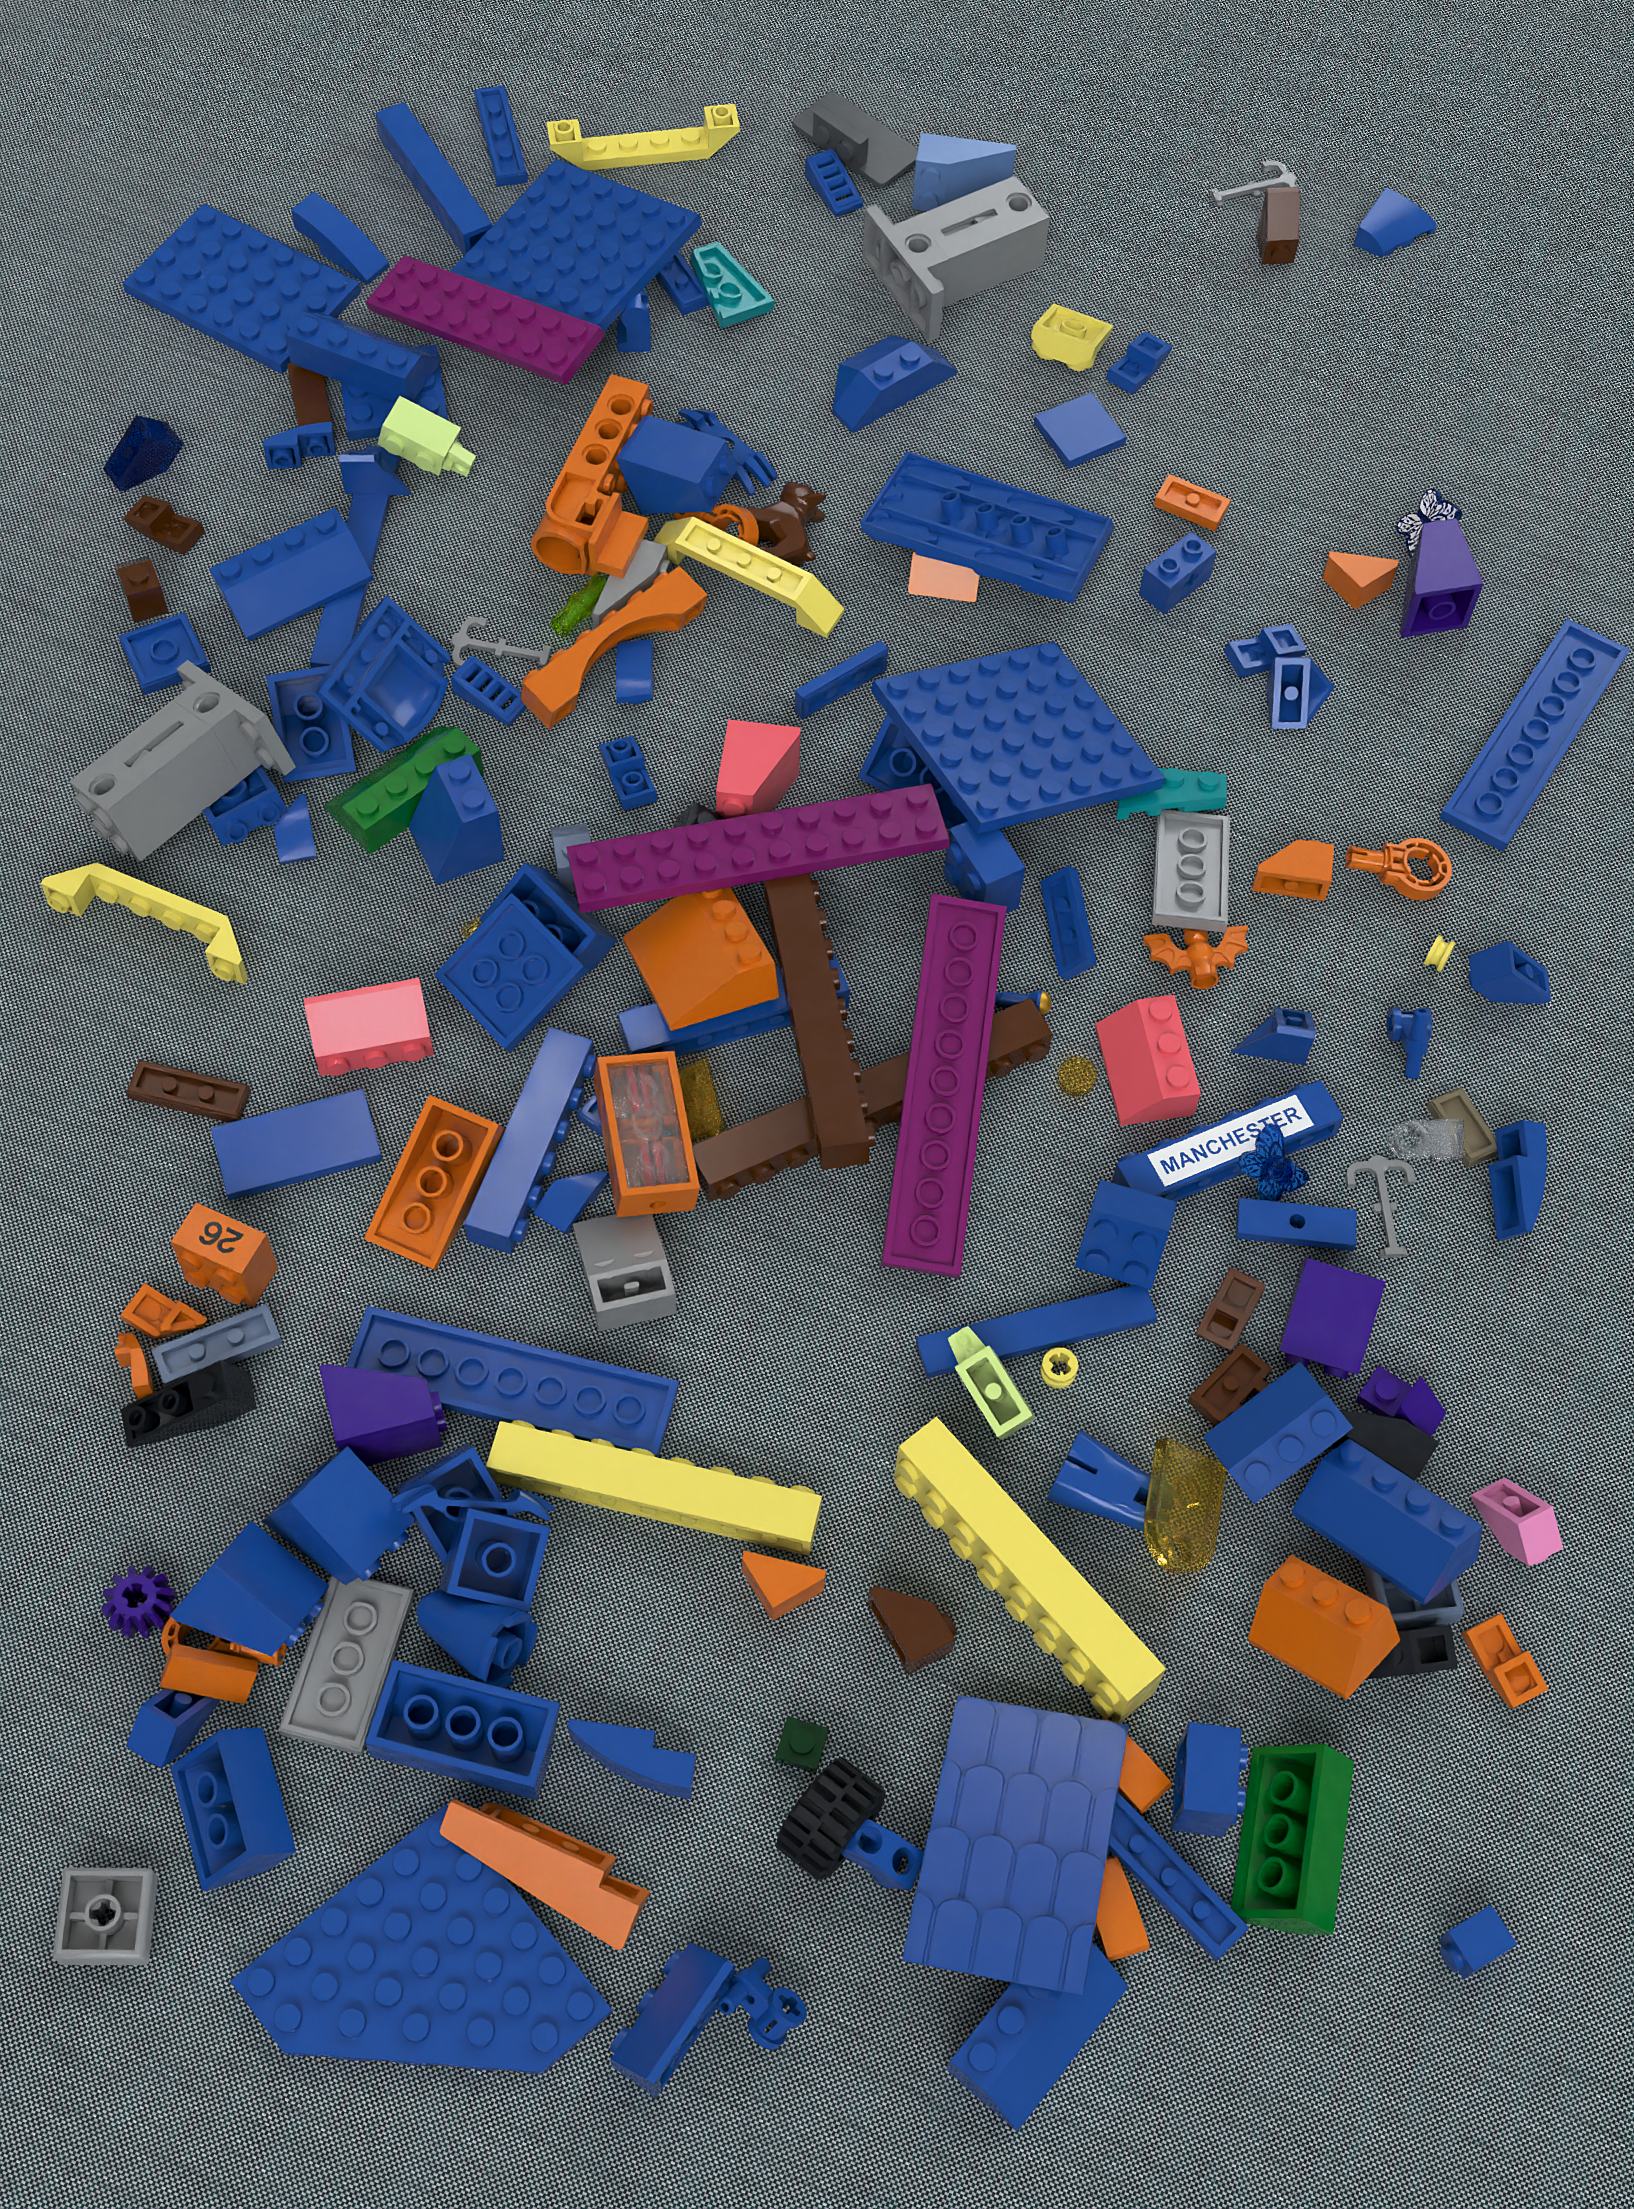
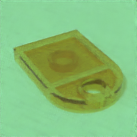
[1144,1437,1227,1574]

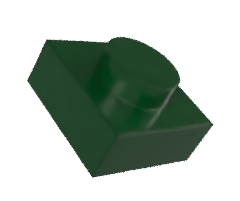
[775,1716,829,1774]

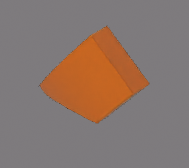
[120,1283,207,1340]
[114,1332,155,1400]

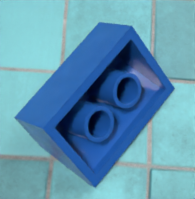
[479,862,618,974]
[1203,1362,1353,1504]
[170,1727,296,1891]
[609,1943,735,2099]

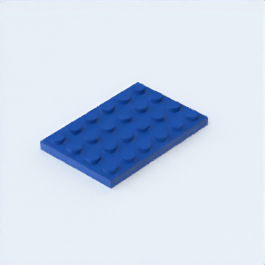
[122,203,361,374]

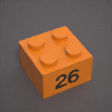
[171,1202,278,1307]

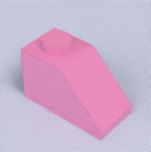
[1471,1477,1563,1566]

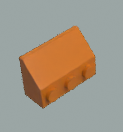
[1248,1555,1400,1700]

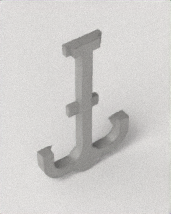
[1209,160,1297,208]
[451,617,551,668]
[1345,1155,1416,1258]

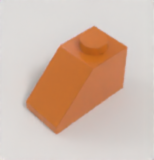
[1252,840,1334,901]

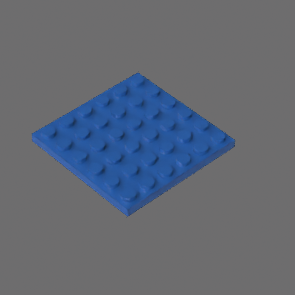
[449,159,702,333]
[871,642,1165,834]

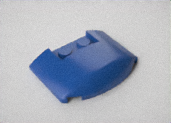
[316,595,450,753]

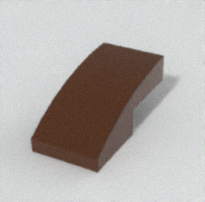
[123,495,205,555]
[1195,1267,1266,1353]

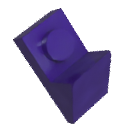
[1355,1365,1446,1437]

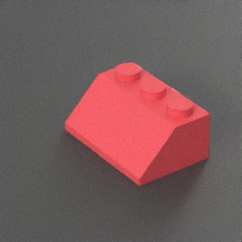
[303,978,434,1076]
[1095,995,1201,1126]

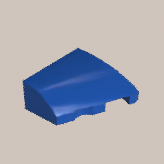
[1354,187,1437,258]

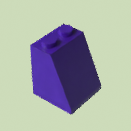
[1399,518,1484,638]
[1277,1258,1386,1380]
[319,1364,447,1466]

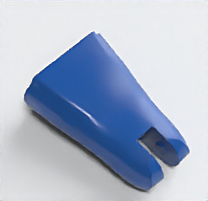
[1046,1429,1175,1534]

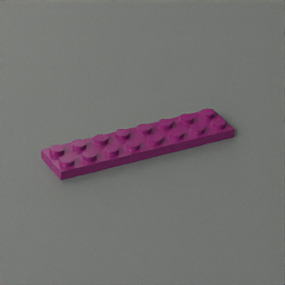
[366,255,605,385]

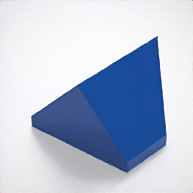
[339,450,413,495]
[1266,657,1335,729]
[1230,1006,1316,1065]

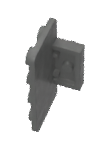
[792,91,918,188]

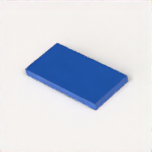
[211,1089,383,1201]

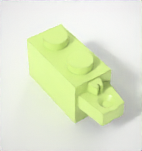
[377,396,476,477]
[948,1326,1036,1440]

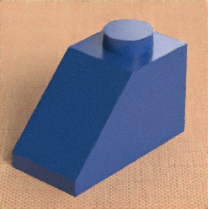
[1468,941,1551,1004]
[126,1688,221,1769]

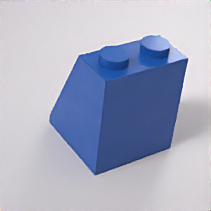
[616,415,738,514]
[409,754,505,885]
[262,1446,416,1585]
[170,1521,329,1656]

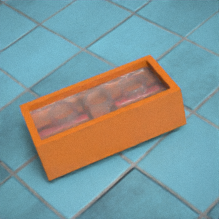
[593,1051,700,1218]

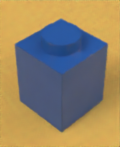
[1438,1905,1517,1980]

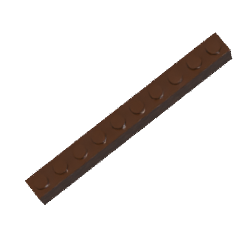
[761,872,876,1170]
[692,998,1053,1203]

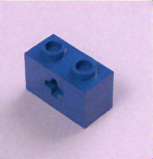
[1139,531,1217,614]

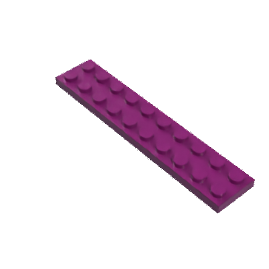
[566,784,949,913]
[880,893,1007,1279]

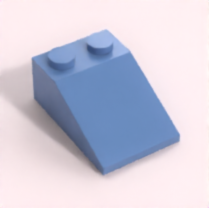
[912,133,1017,211]

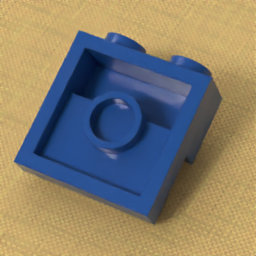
[202,765,288,846]

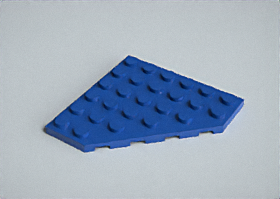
[230,1804,613,2075]

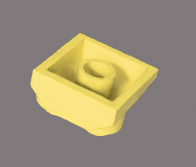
[1031,303,1114,371]

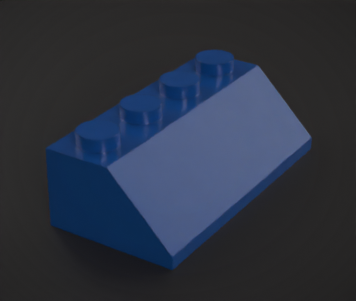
[285,312,441,402]
[209,507,374,642]
[857,714,968,829]
[1292,1438,1483,1605]
[365,1660,560,1801]
[946,1943,1128,2132]

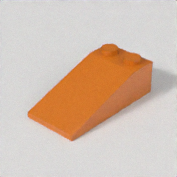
[364,1095,505,1270]

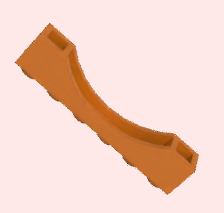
[520,566,708,729]

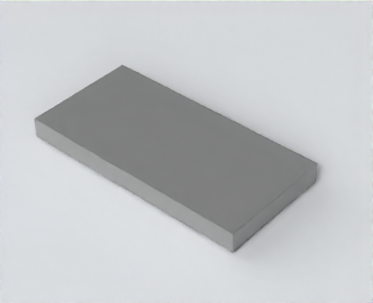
[1151,809,1230,933]
[278,1575,415,1756]

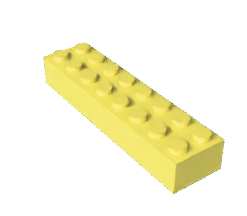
[894,1416,1166,1723]

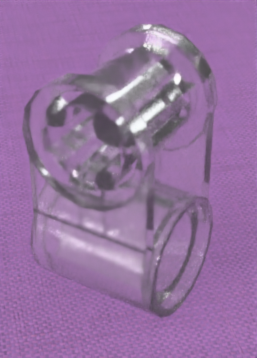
[1387,1118,1465,1161]

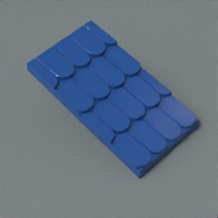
[860,451,1114,603]
[902,1695,1129,1996]

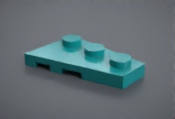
[690,241,775,328]
[1116,768,1227,820]

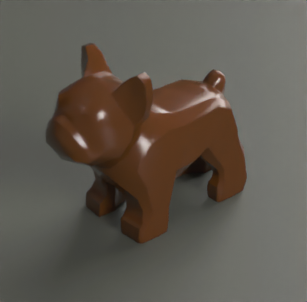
[746,482,826,567]

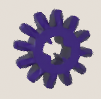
[101,1565,176,1639]

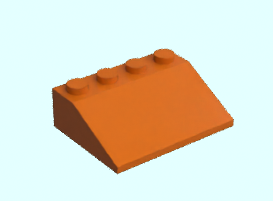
[623,887,779,1031]

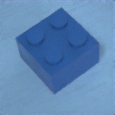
[943,821,1026,913]
[1075,1179,1177,1290]
[439,1506,551,1612]
[1171,1722,1248,1837]

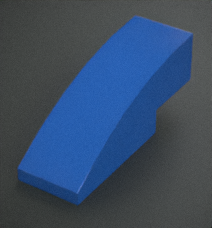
[291,192,390,285]
[1488,1120,1547,1241]
[568,1719,696,1800]

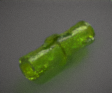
[550,575,607,637]

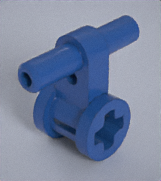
[1386,1007,1432,1079]
[717,1957,807,2050]

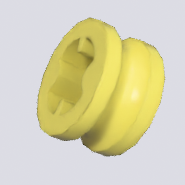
[1424,935,1456,973]
[1040,1347,1078,1389]

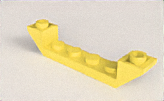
[546,104,740,171]
[653,517,844,638]
[40,862,248,984]

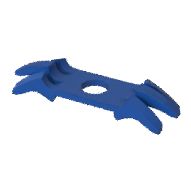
[675,408,778,497]
[390,1484,555,1521]

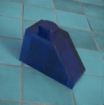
[103,415,184,492]

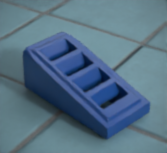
[805,149,863,217]
[451,655,528,727]

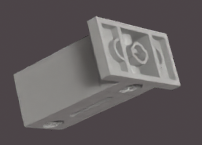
[862,176,1050,342]
[69,660,296,862]

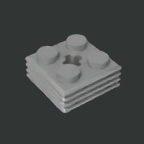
[53,1867,158,1965]

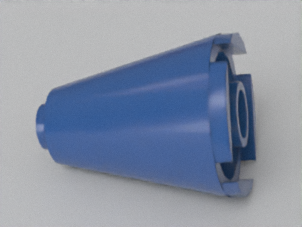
[416,1589,538,1689]

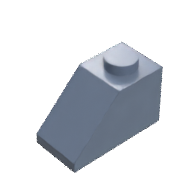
[550,823,591,891]

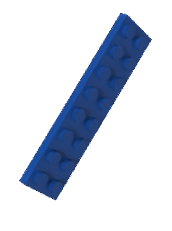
[1439,618,1630,852]
[346,1306,679,1458]

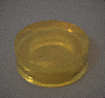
[1057,1057,1097,1097]

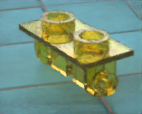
[678,1057,726,1141]

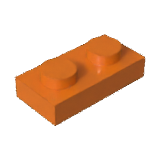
[1154,474,1231,531]

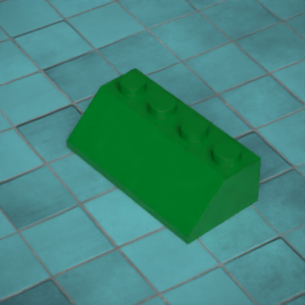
[324,726,484,854]
[1231,1744,1354,1935]

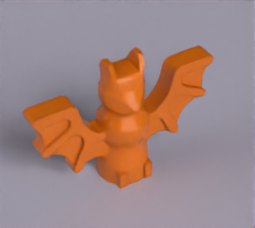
[1143,925,1248,989]

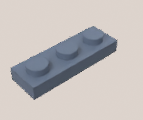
[151,1303,283,1387]

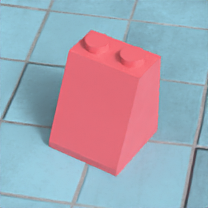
[716,719,801,819]

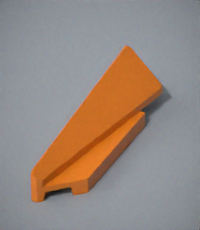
[440,1799,650,1950]

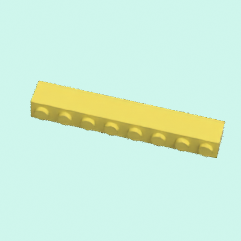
[486,1420,822,1556]

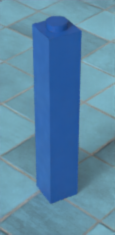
[375,102,493,256]

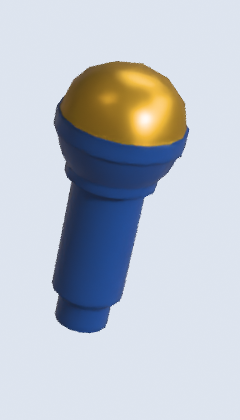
[995,990,1052,1015]

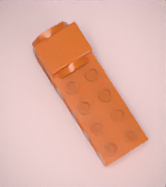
[531,374,654,578]

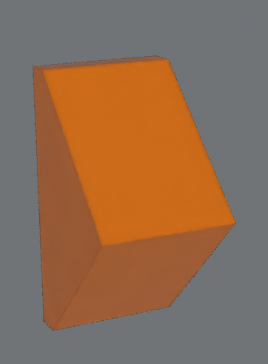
[1323,551,1398,610]
[742,1551,826,1621]

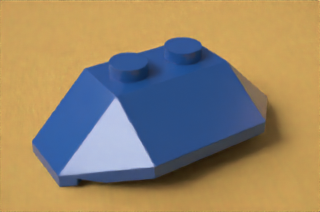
[832,335,957,434]

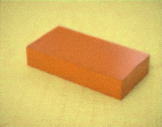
[160,1643,258,1704]

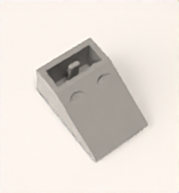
[572,1214,677,1332]

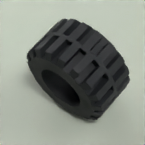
[776,1757,886,1881]

